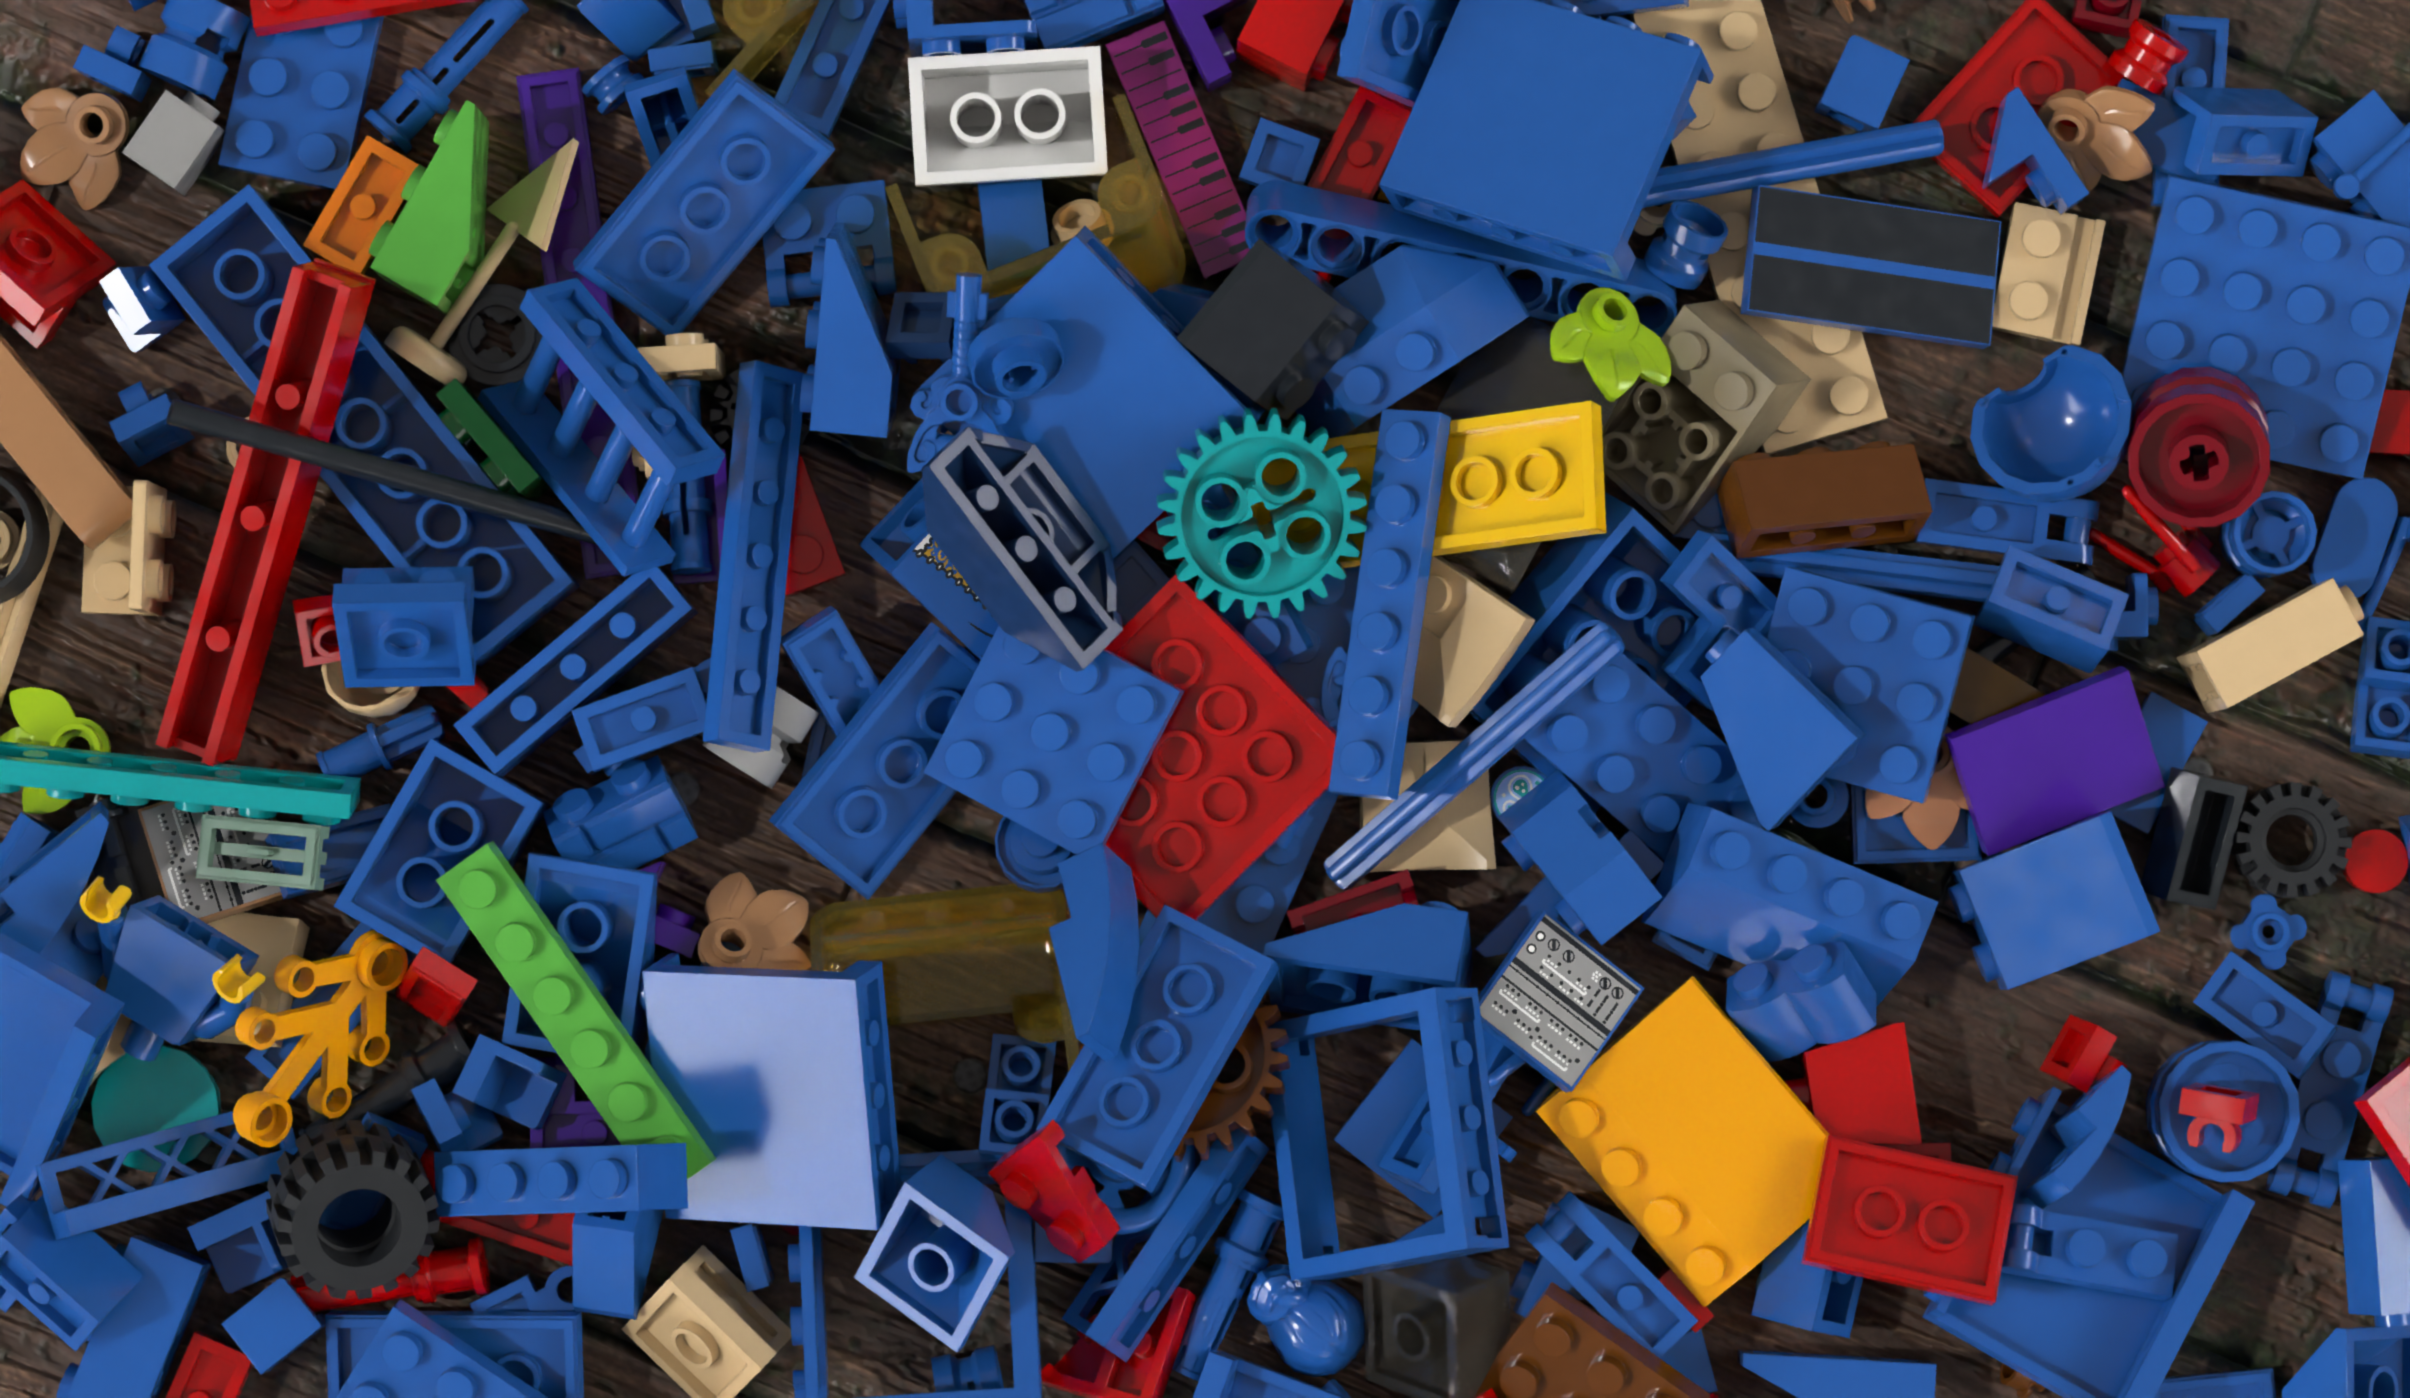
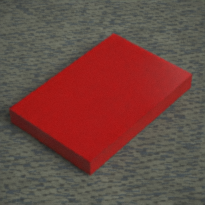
[1913,0,2126,218]
[1801,1135,2018,1306]

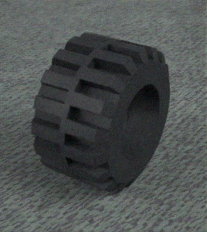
[266,1120,440,1300]

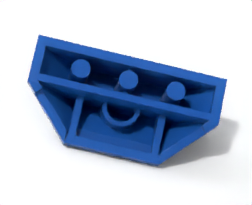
[1296,244,1530,438]

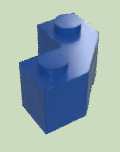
[1498,769,1662,946]

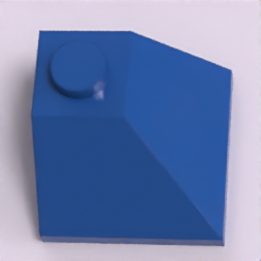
[854,1154,1015,1353]
[2282,1325,2410,1398]

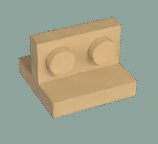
[621,1245,791,1398]

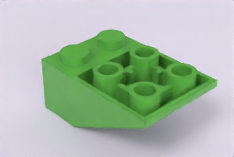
[369,100,489,315]

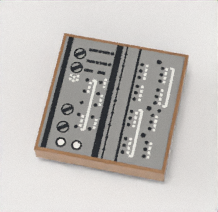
[137,801,283,924]

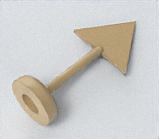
[384,138,579,385]

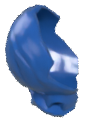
[1247,1264,1367,1377]

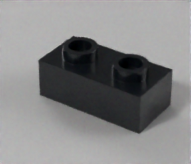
[2141,767,2248,910]

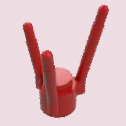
[2089,485,2221,598]

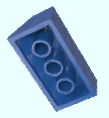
[1641,803,1938,1007]

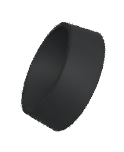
[0,470,50,604]

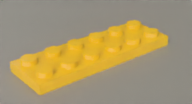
[1251,400,1606,568]

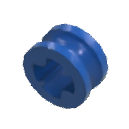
[581,54,645,116]

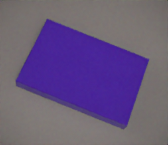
[1945,665,2165,856]

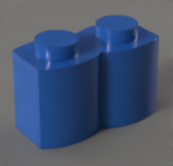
[1726,941,1877,1062]

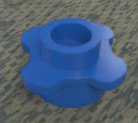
[2230,894,2307,970]

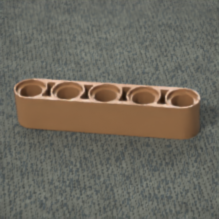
[0,333,133,550]

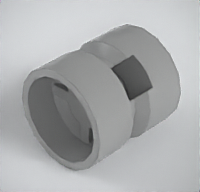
[702,686,820,789]

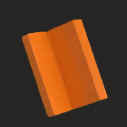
[302,135,419,274]

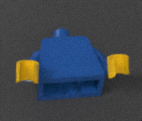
[79,876,265,1062]

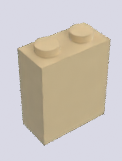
[2176,578,2364,713]

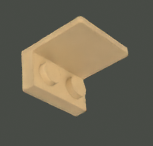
[81,480,177,616]

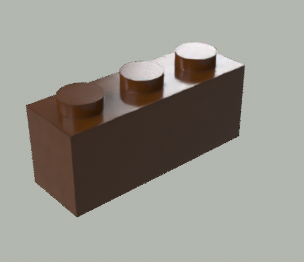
[1716,441,1933,559]

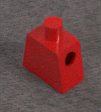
[1784,1021,1922,1145]

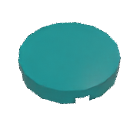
[91,1044,222,1173]

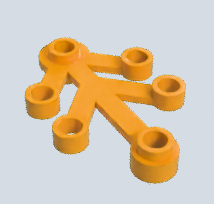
[233,930,408,1148]

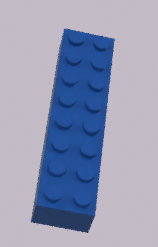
[149,184,580,667]

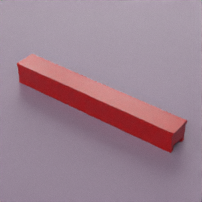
[156,258,376,767]

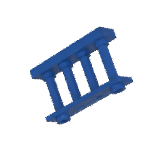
[478,278,725,577]

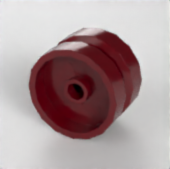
[2128,367,2270,528]

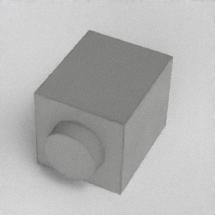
[122,90,225,196]

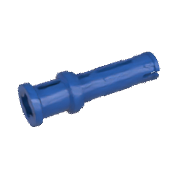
[364,0,530,155]
[1172,1188,1284,1381]

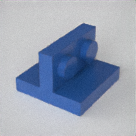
[332,566,476,688]

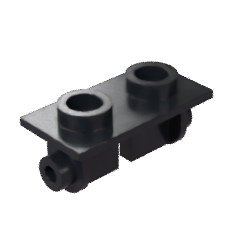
[75,797,165,910]

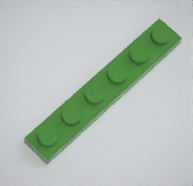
[436,841,716,1179]

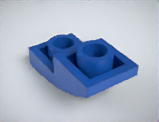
[977,179,1051,278]
[2350,616,2410,759]
[979,1033,1057,1156]

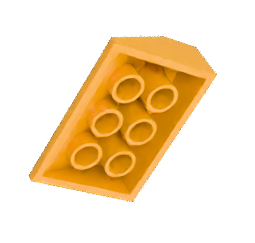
[1536,976,1830,1308]

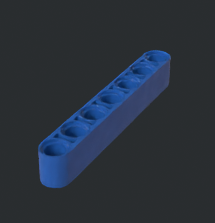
[1245,180,1677,339]

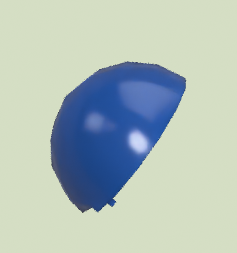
[1970,345,2134,503]

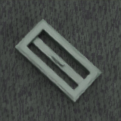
[195,814,330,891]

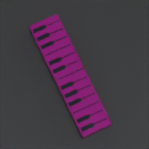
[1106,20,1250,281]

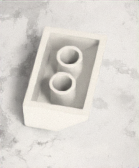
[908,46,1108,187]

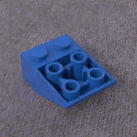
[800,222,901,438]

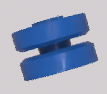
[2145,1040,2300,1182]

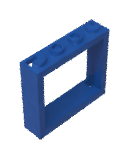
[1268,987,1510,1281]
[788,1150,1043,1398]

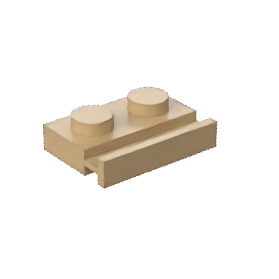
[1992,202,2106,346]

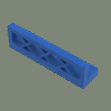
[35,1111,298,1240]
[1062,1128,1270,1362]

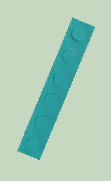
[0,741,361,825]

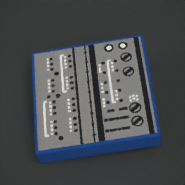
[1478,910,1645,1093]

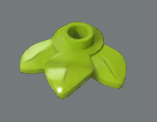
[1550,287,1671,402]
[0,687,111,814]

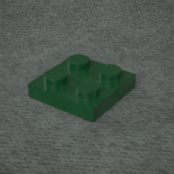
[436,378,550,501]

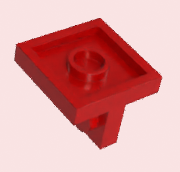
[0,179,117,349]

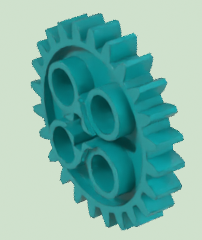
[1156,408,1367,619]

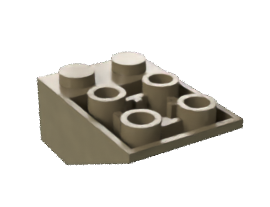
[1602,300,1811,535]

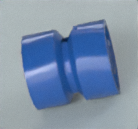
[138,0,251,101]
[2219,491,2317,580]

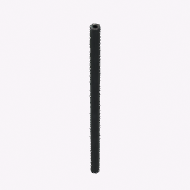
[167,399,670,545]

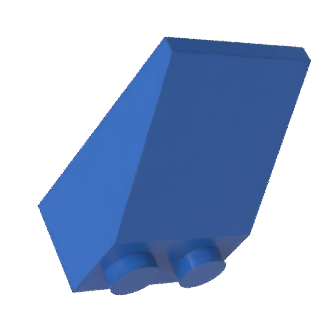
[334,738,550,963]
[502,852,657,1055]
[1263,901,1473,1031]

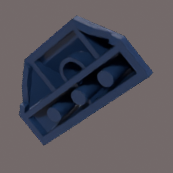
[922,427,1123,672]

